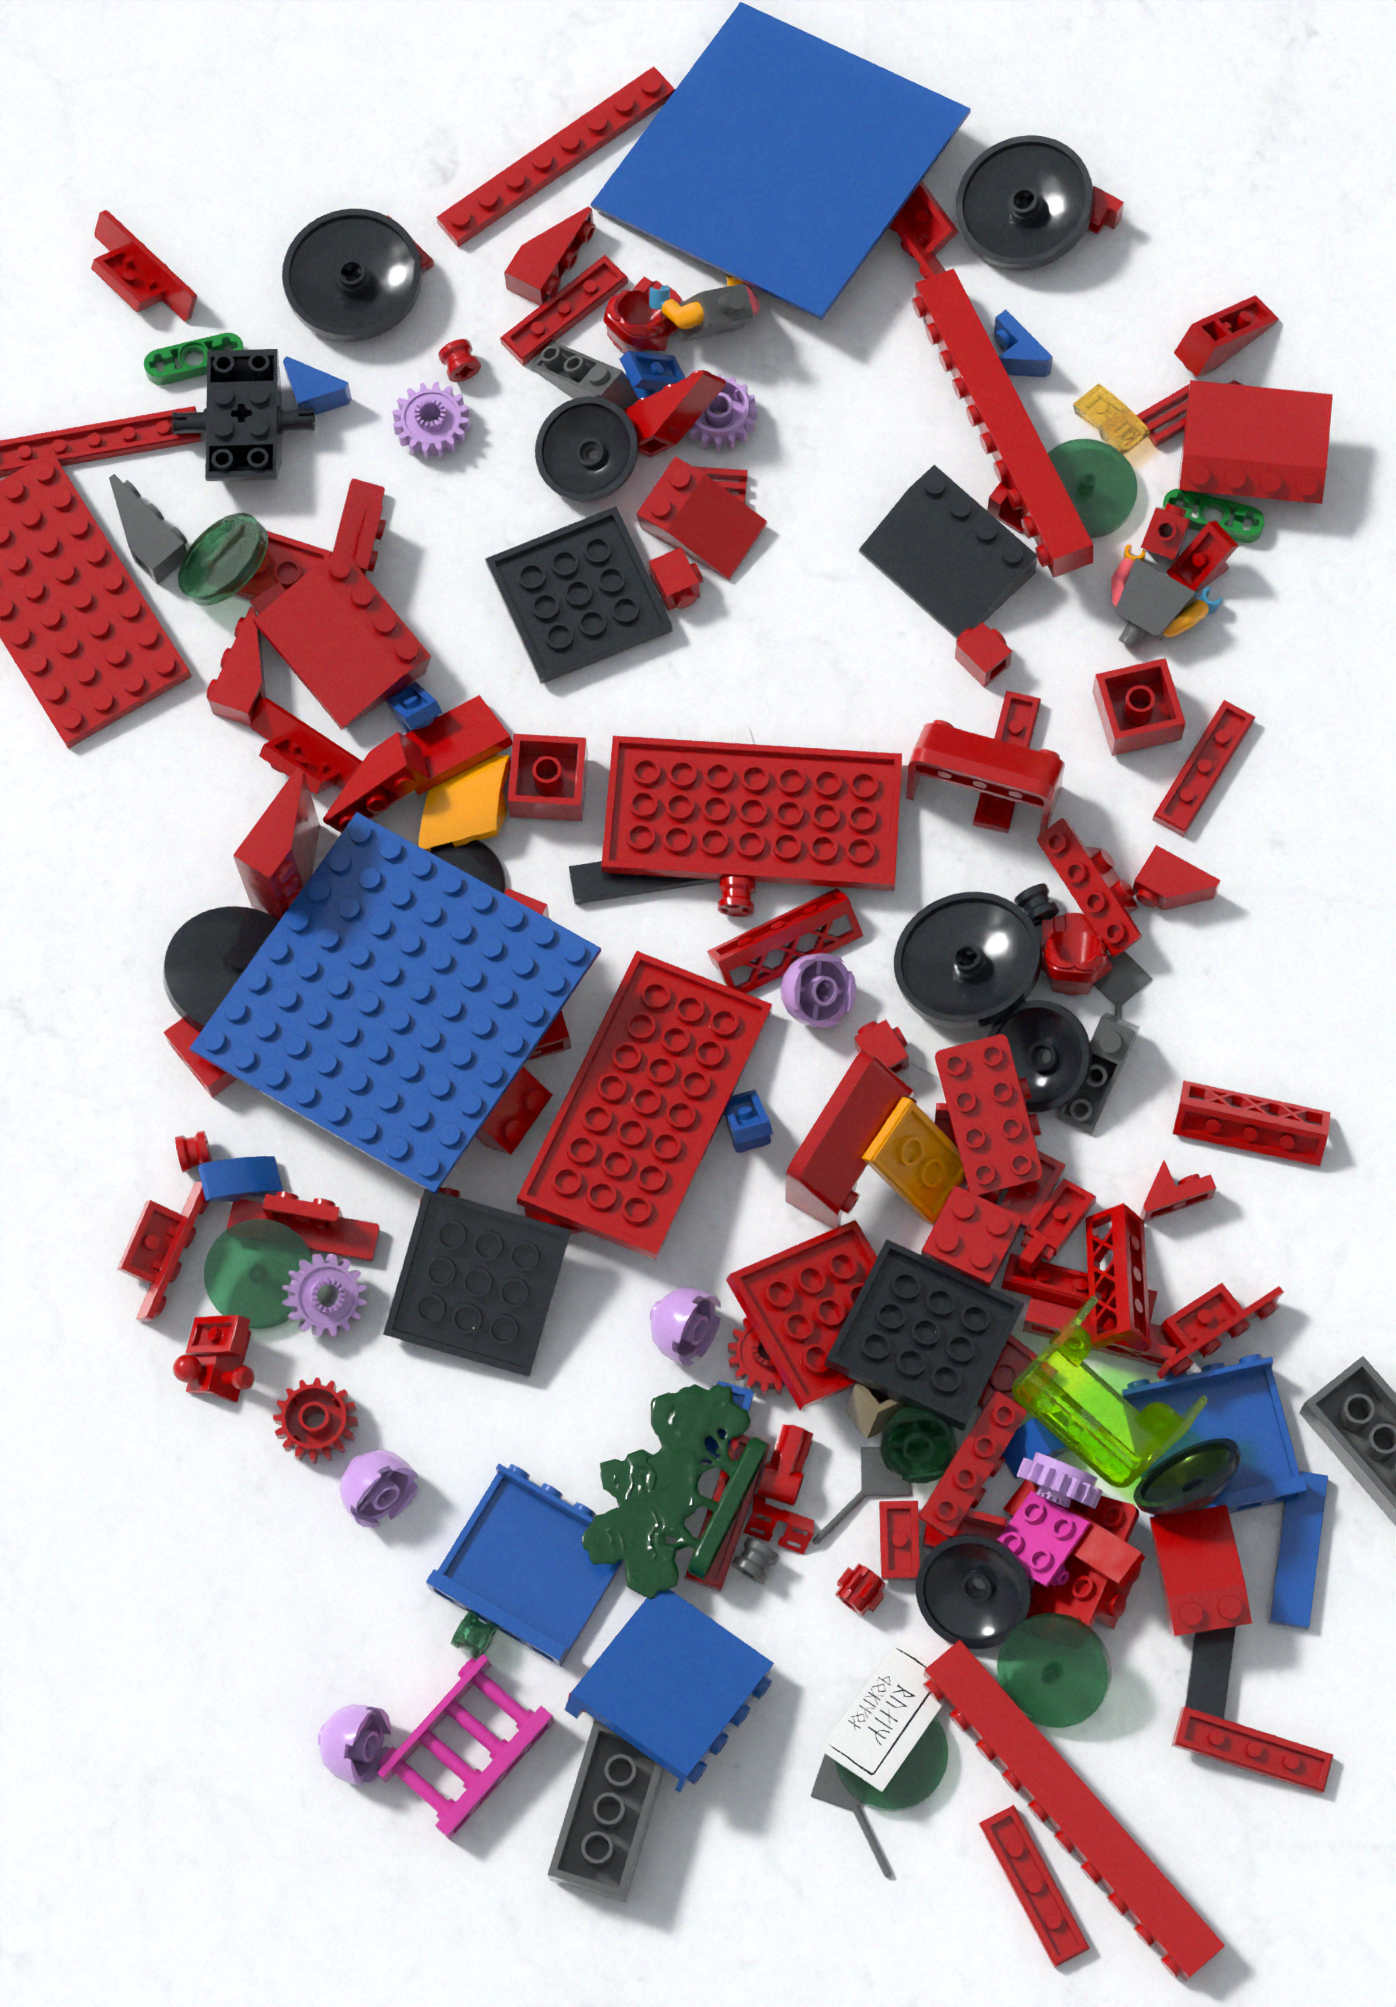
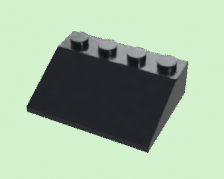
[859,464,1037,639]

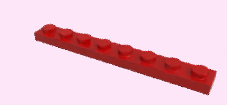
[436,66,675,247]

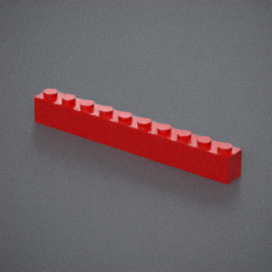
[912,268,1093,578]
[923,1640,1225,1981]

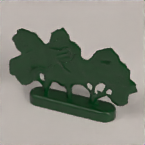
[581,1384,770,1599]

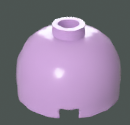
[780,953,856,1028]
[650,1287,721,1366]
[340,1450,418,1528]
[318,1704,391,1785]

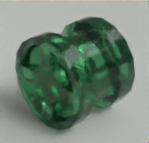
[451,1611,498,1660]

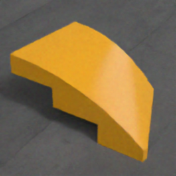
[418,755,511,852]

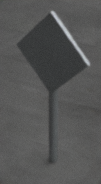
[1094,951,1152,1019]
[812,1447,911,1545]
[811,1754,892,1878]

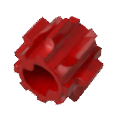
[835,1563,886,1616]

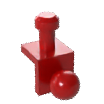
[173,1354,255,1403]

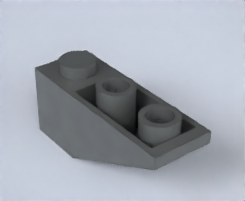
[530,341,639,410]
[109,474,189,585]
[1057,1012,1140,1133]

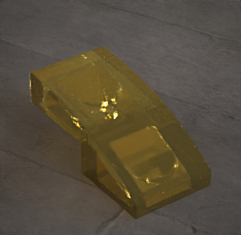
[1073,383,1150,455]

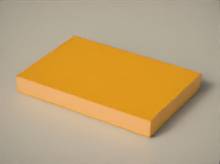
[862,1097,965,1224]

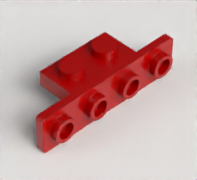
[889,181,959,279]
[91,210,197,321]
[332,478,386,575]
[250,697,363,795]
[1037,818,1142,957]
[117,1181,210,1322]
[226,1192,380,1261]
[1156,1283,1284,1380]
[918,1391,1027,1538]

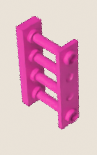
[377,1654,555,1841]

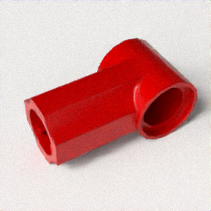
[757,1424,813,1506]

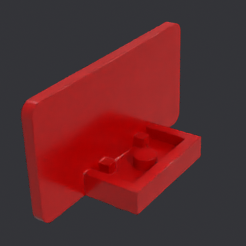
[935,1034,1043,1196]
[1020,1496,1141,1649]

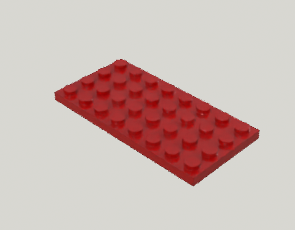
[0,451,192,749]
[601,736,902,891]
[517,951,773,1260]

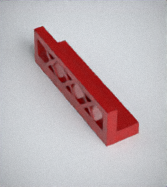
[707,888,864,994]
[1173,1080,1331,1166]
[1085,1203,1151,1351]
[1022,1296,1177,1368]

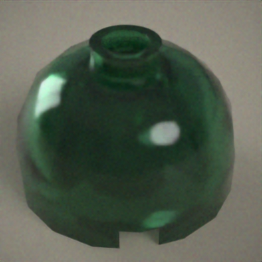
[881,1406,957,1483]

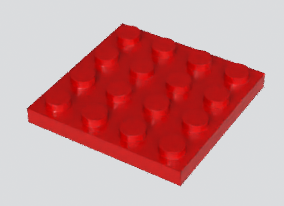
[726,1220,877,1411]

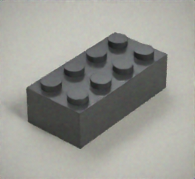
[1299,1356,1396,1526]
[547,1721,665,1903]

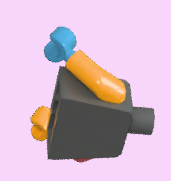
[649,274,760,341]
[1111,544,1223,650]

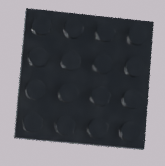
[485,506,672,684]
[383,1189,572,1377]
[824,1239,1025,1431]

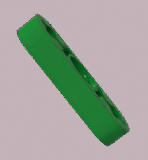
[144,333,244,385]
[1162,488,1265,543]

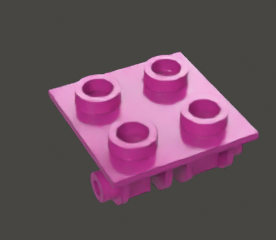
[997,1491,1091,1587]

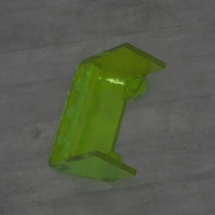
[1012,1296,1209,1488]

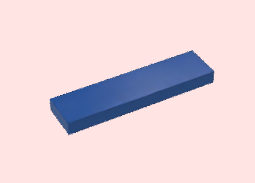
[1269,1470,1328,1629]

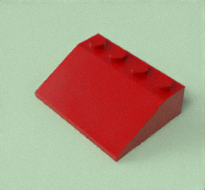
[1178,380,1333,504]
[253,548,431,730]
[233,767,320,920]

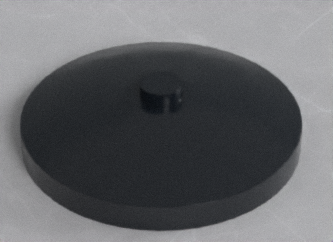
[956,135,1095,270]
[282,209,422,341]
[894,892,1042,1029]
[163,906,280,1032]

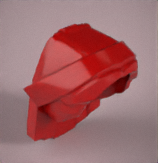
[603,276,683,354]
[1041,913,1113,996]

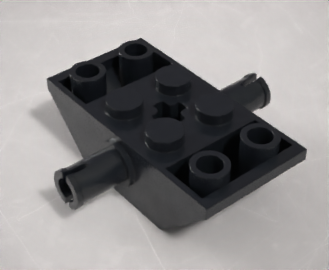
[172,349,315,481]

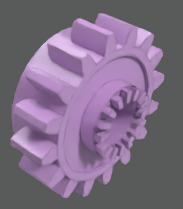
[688,374,757,452]
[392,382,470,459]
[282,1254,367,1337]
[1016,1452,1103,1509]

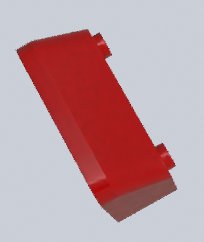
[906,720,1065,835]
[785,1049,917,1229]

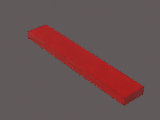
[0,406,202,477]

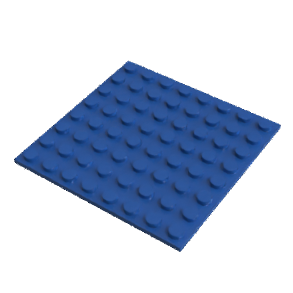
[591,2,971,320]
[189,812,602,1195]

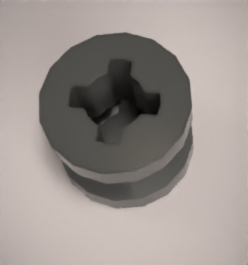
[731,1537,780,1585]

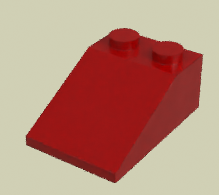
[636,456,768,580]
[1149,1505,1252,1636]

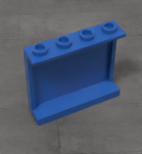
[1120,1354,1307,1517]
[426,1463,624,1667]
[564,1589,774,1793]

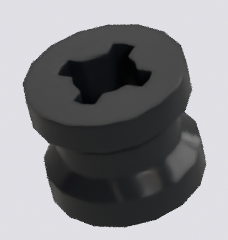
[1014,883,1060,927]

